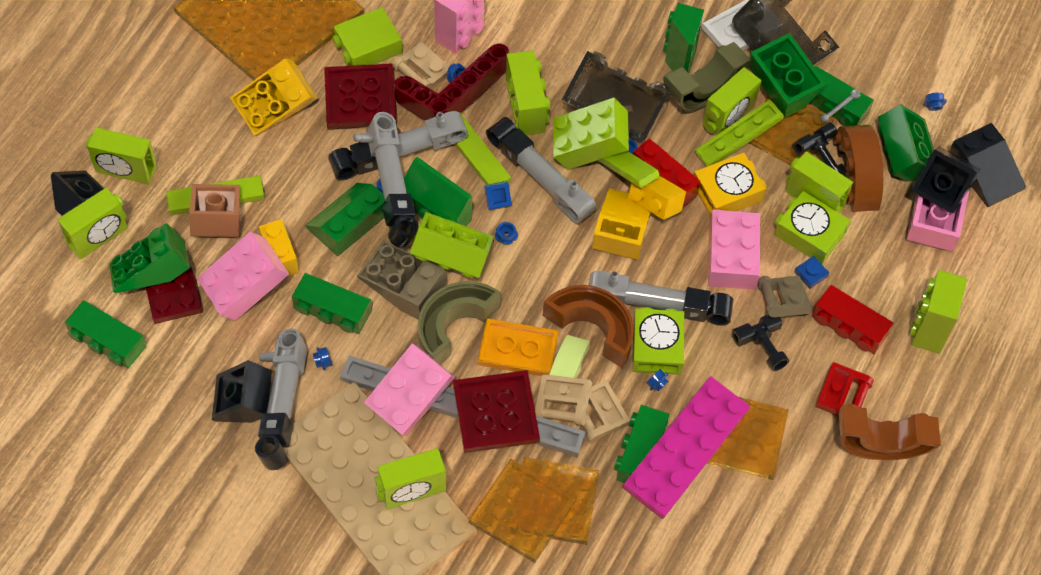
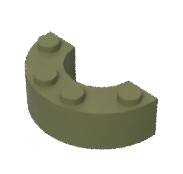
[663,42,751,111]
[418,281,501,364]

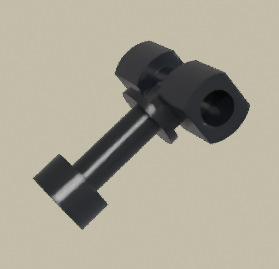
[792,122,847,174]
[732,314,789,371]

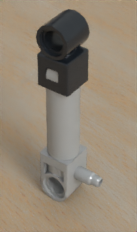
[328,111,468,180]
[353,112,419,248]
[486,117,597,224]
[588,271,734,326]
[255,328,308,470]

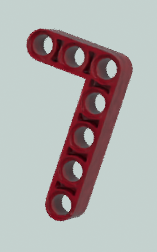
[394,43,509,120]

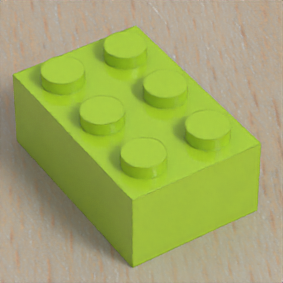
[506,50,550,135]
[553,98,629,170]
[410,212,494,278]
[910,270,968,354]

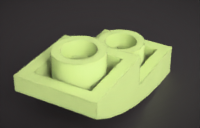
[549,335,590,378]

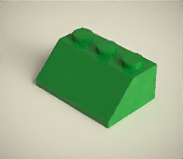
[663,3,704,74]
[748,33,827,118]
[878,104,934,182]
[404,157,472,226]
[305,182,385,256]

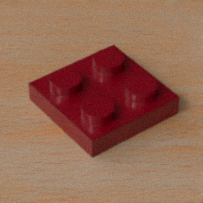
[146,267,203,324]

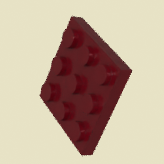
[324,63,396,129]
[453,370,540,453]

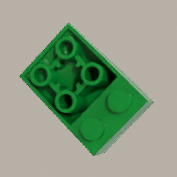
[109,223,190,293]

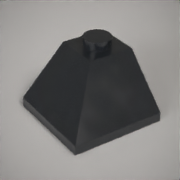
[51,170,104,216]

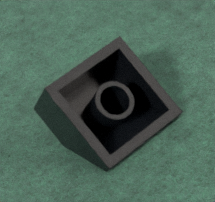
[911,146,981,214]
[212,360,272,423]

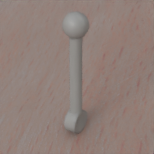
[820,89,861,123]

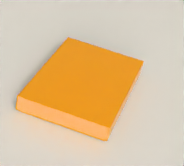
[477,318,559,376]

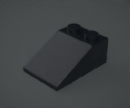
[949,123,1026,208]

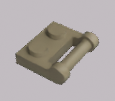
[757,276,812,317]

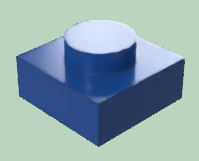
[484,181,512,210]
[794,256,829,289]

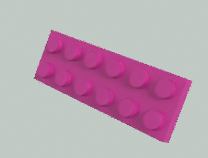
[622,376,751,519]

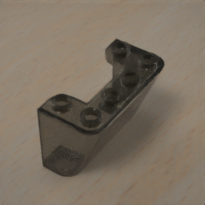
[732,0,840,67]
[562,51,670,144]

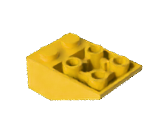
[230,58,318,136]
[592,188,651,260]

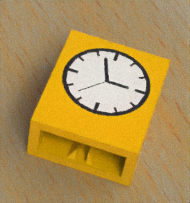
[694,153,767,216]

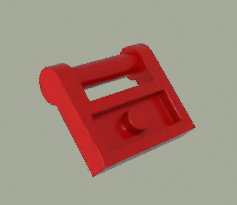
[816,362,874,416]

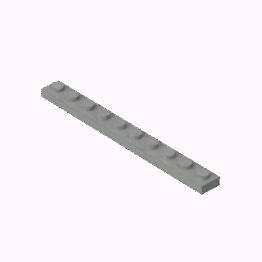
[340,355,586,458]

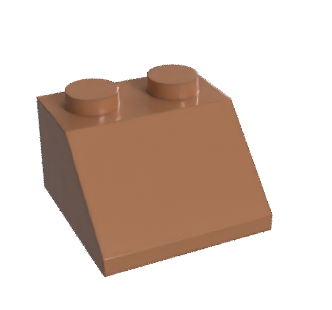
[189,184,240,237]

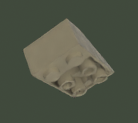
[357,240,447,319]

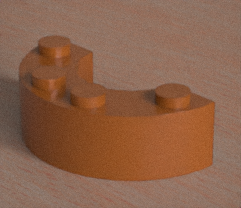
[833,125,883,212]
[543,285,634,369]
[839,404,941,460]

